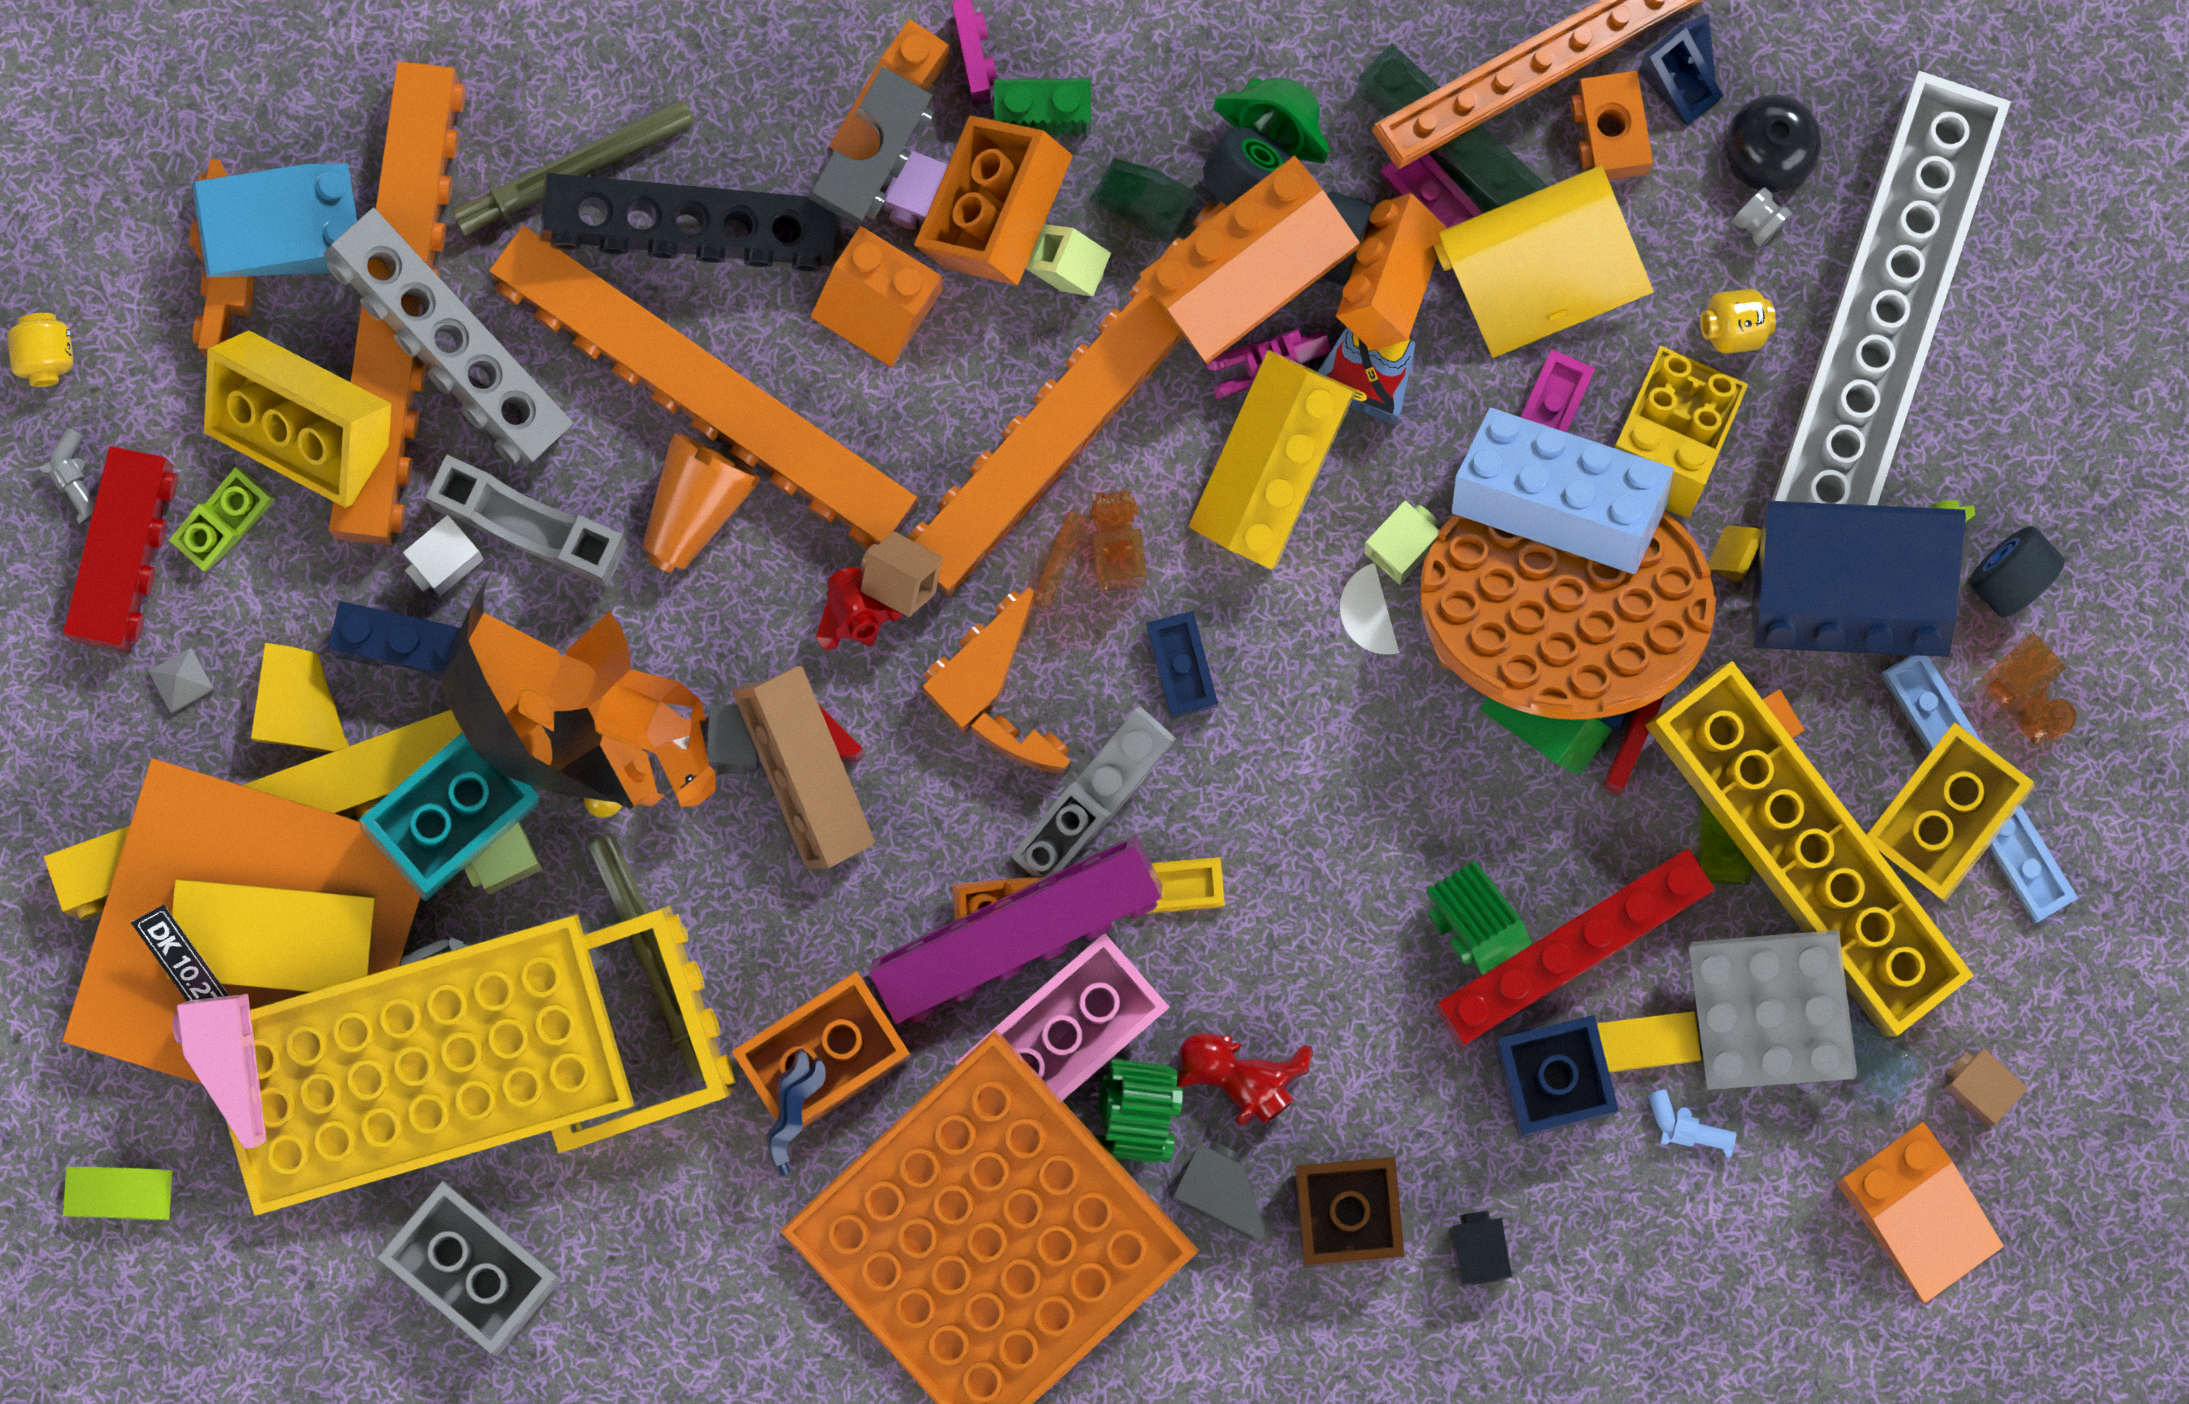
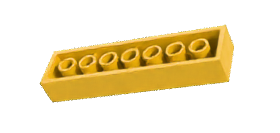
[1645,661,1974,1037]

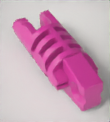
[1206,329,1332,400]

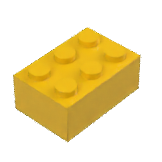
[1867,722,2036,902]

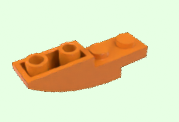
[189,159,254,358]

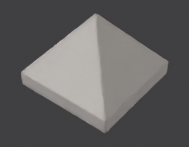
[148,648,215,714]

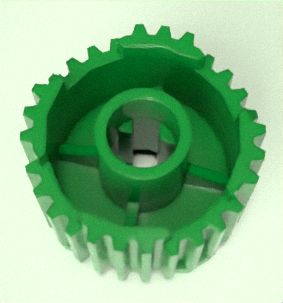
[1096,1059,1183,1164]

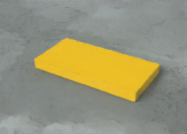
[166,879,376,992]

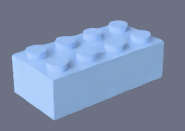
[1452,407,1674,574]

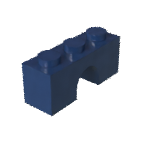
[328,601,460,681]

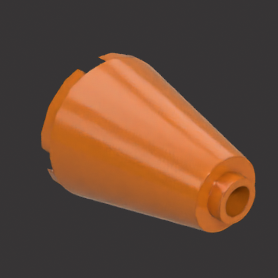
[642,433,761,573]

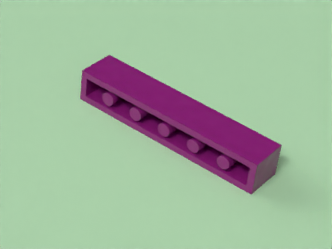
[869,834,1163,1024]

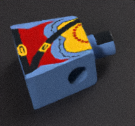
[1318,327,1416,426]

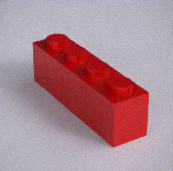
[63,446,178,653]

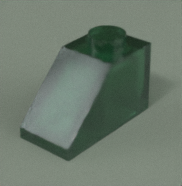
[1090,158,1198,245]

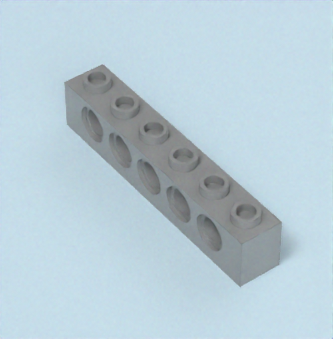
[323,207,574,469]

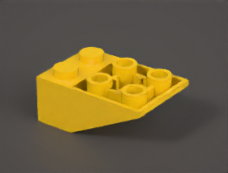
[1614,345,1748,519]

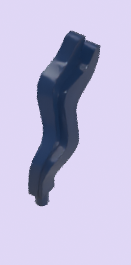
[767,1049,826,1175]

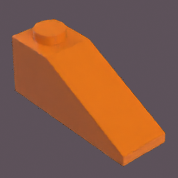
[829,18,950,160]

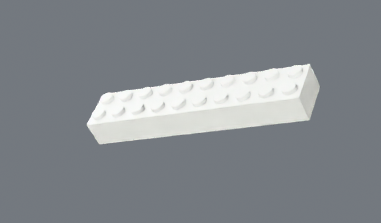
[1762,71,2011,530]

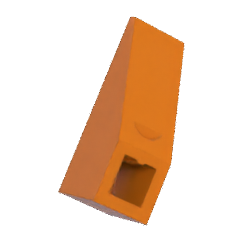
[922,587,1035,735]

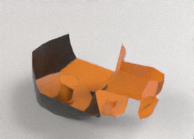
[440,571,716,809]

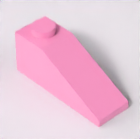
[173,994,267,1149]

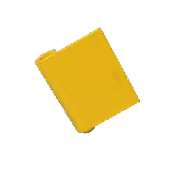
[1433,165,1654,358]

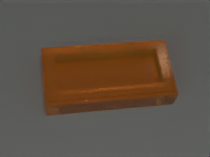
[1033,510,1086,613]

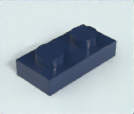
[1146,611,1218,719]

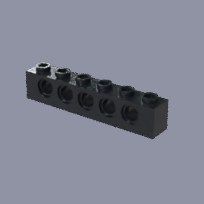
[540,173,836,272]

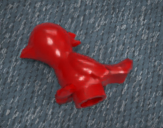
[1176,1032,1313,1126]

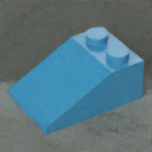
[191,163,357,278]

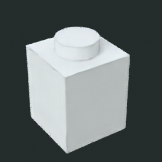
[403,515,484,597]

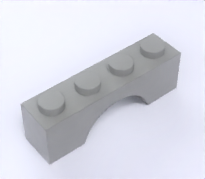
[425,454,628,588]

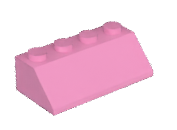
[954,934,1170,1101]

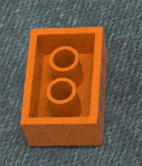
[914,115,1073,286]
[731,971,912,1131]

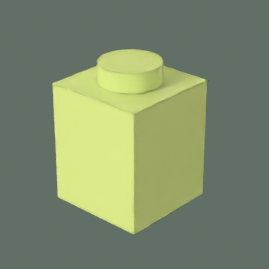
[1025,224,1111,297]
[1364,500,1441,585]
[464,822,543,895]

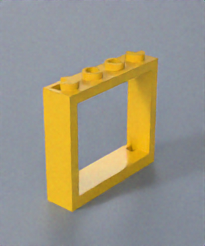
[551,905,736,1153]

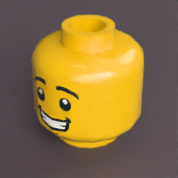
[1700,289,1776,354]
[7,313,73,387]

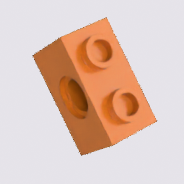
[1570,71,1653,180]

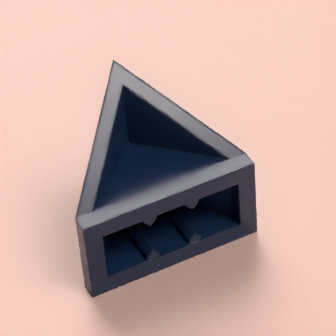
[1638,14,1723,126]

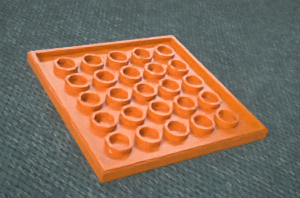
[780,1029,1199,1404]

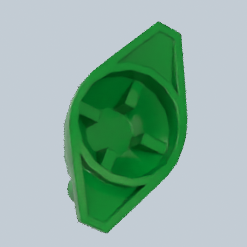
[1213,77,1330,164]

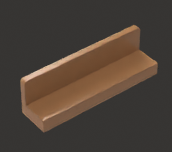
[732,666,875,869]

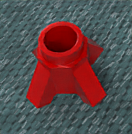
[816,567,904,650]

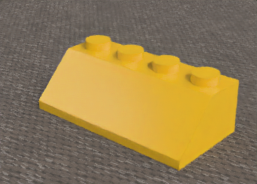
[204,330,391,508]
[1188,350,1357,570]

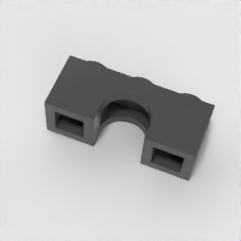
[808,66,934,227]

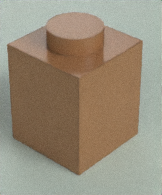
[860,531,943,617]
[1944,1048,2028,1128]

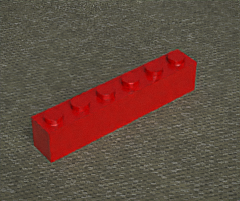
[1435,848,1715,1050]

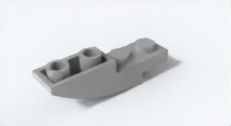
[1011,707,1177,877]

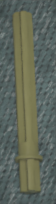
[452,101,694,236]
[589,833,704,1084]

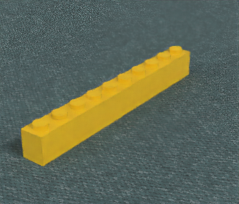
[44,710,463,921]

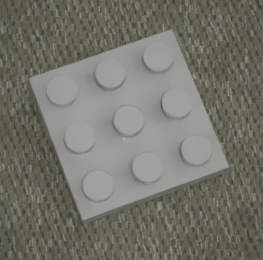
[1689,930,1857,1090]

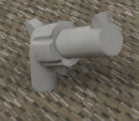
[39,428,95,525]

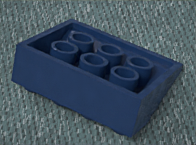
[1751,501,1966,657]

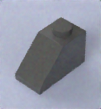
[1172,1141,1266,1244]

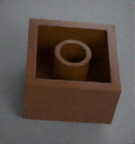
[1294,1157,1405,1268]

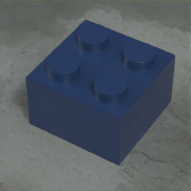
[1494,1015,1619,1139]

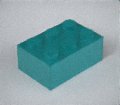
[360,732,539,901]

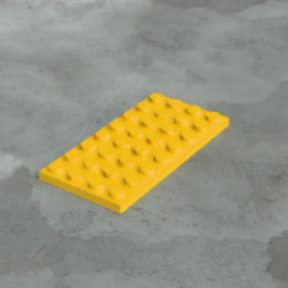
[226,914,634,1216]

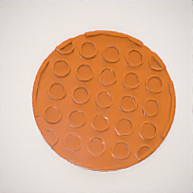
[1420,512,1716,719]

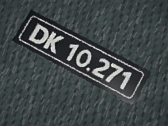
[130,904,229,1001]

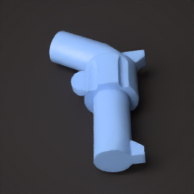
[1648,1090,1736,1158]

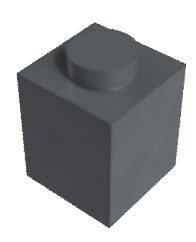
[707,704,758,778]

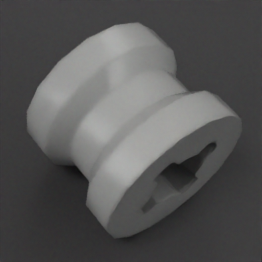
[1732,187,1793,248]

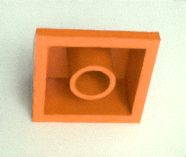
[810,226,943,368]

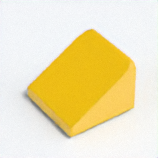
[1708,526,1763,583]

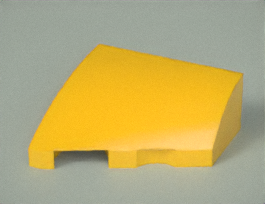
[251,643,349,753]

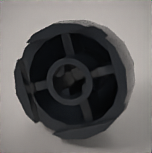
[1724,94,1822,193]

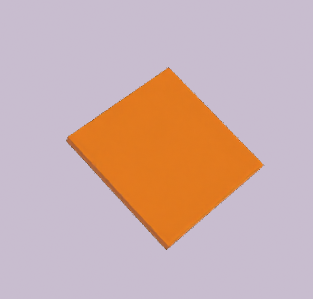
[62,758,421,1084]

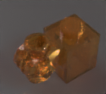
[1090,489,1147,592]
[1983,631,2077,745]

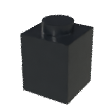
[1450,1211,1512,1287]

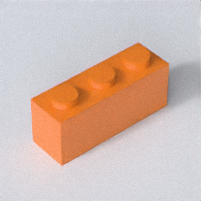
[1336,193,1447,351]

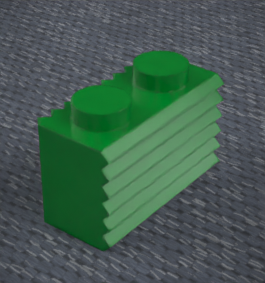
[994,78,1091,138]
[1426,861,1532,975]

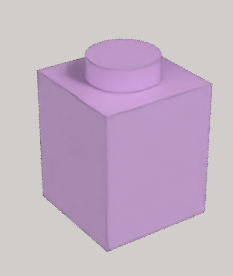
[883,148,948,230]

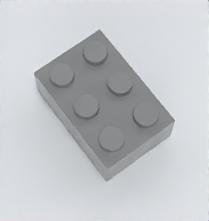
[377,1181,562,1357]

